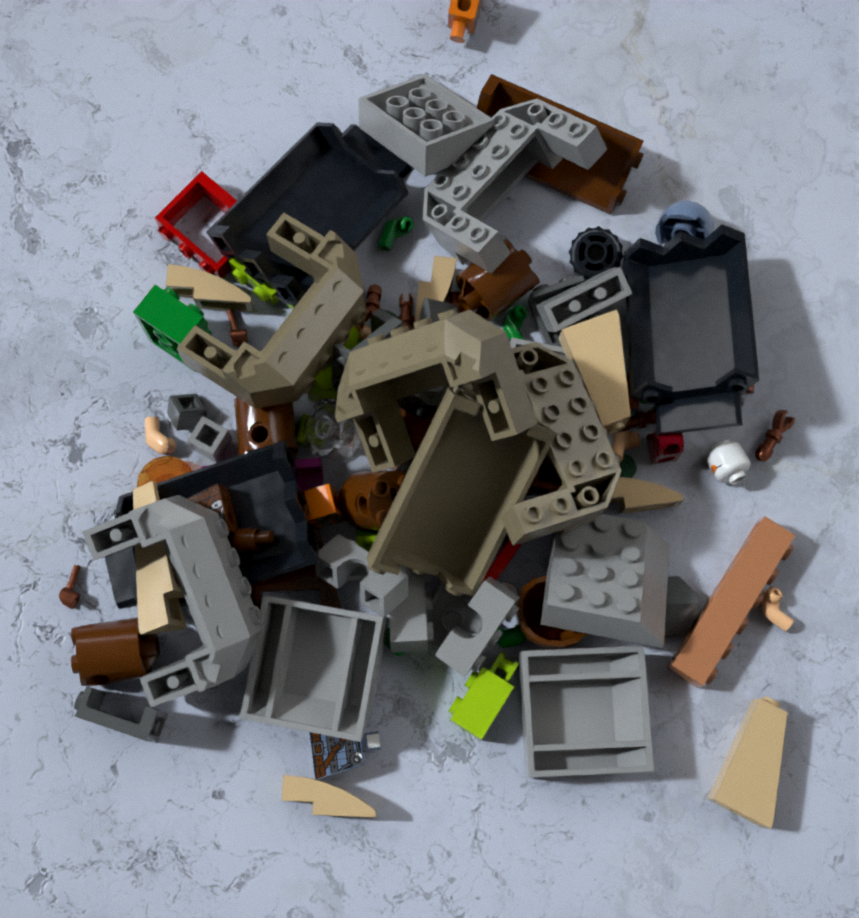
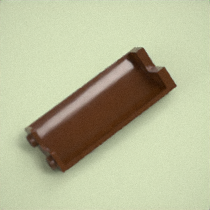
[477,74,644,214]

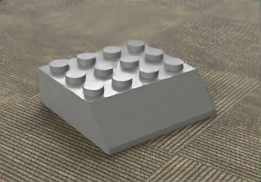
[540,514,670,648]
[240,595,389,742]
[518,646,654,778]

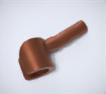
[227,309,248,347]
[59,565,81,609]

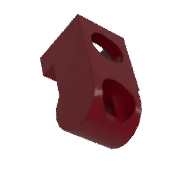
[646,430,684,465]

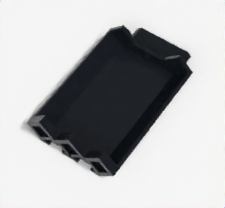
[206,122,411,306]
[624,224,760,436]
[105,440,319,609]

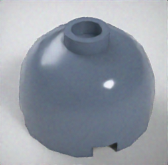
[655,200,714,246]

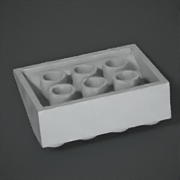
[358,74,494,177]

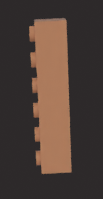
[666,516,795,688]

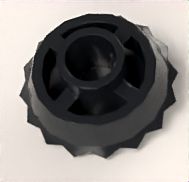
[568,226,624,279]

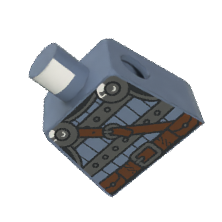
[309,731,381,780]

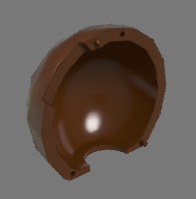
[516,575,587,650]

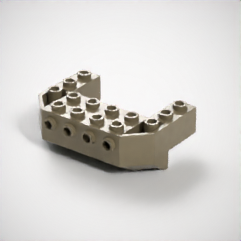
[177,213,367,409]
[335,308,537,473]
[446,342,622,546]

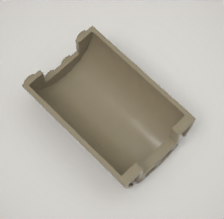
[367,385,557,597]

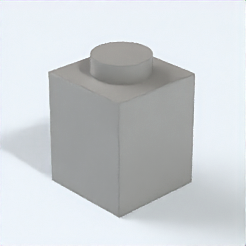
[187,416,232,463]

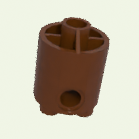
[456,238,540,321]
[234,397,298,459]
[338,471,406,530]
[71,617,160,687]

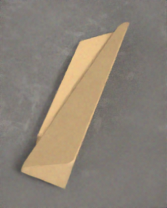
[133,481,187,635]

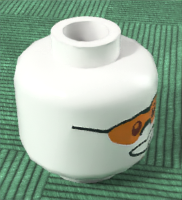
[707,440,751,485]

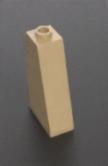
[559,310,631,434]
[707,696,788,829]

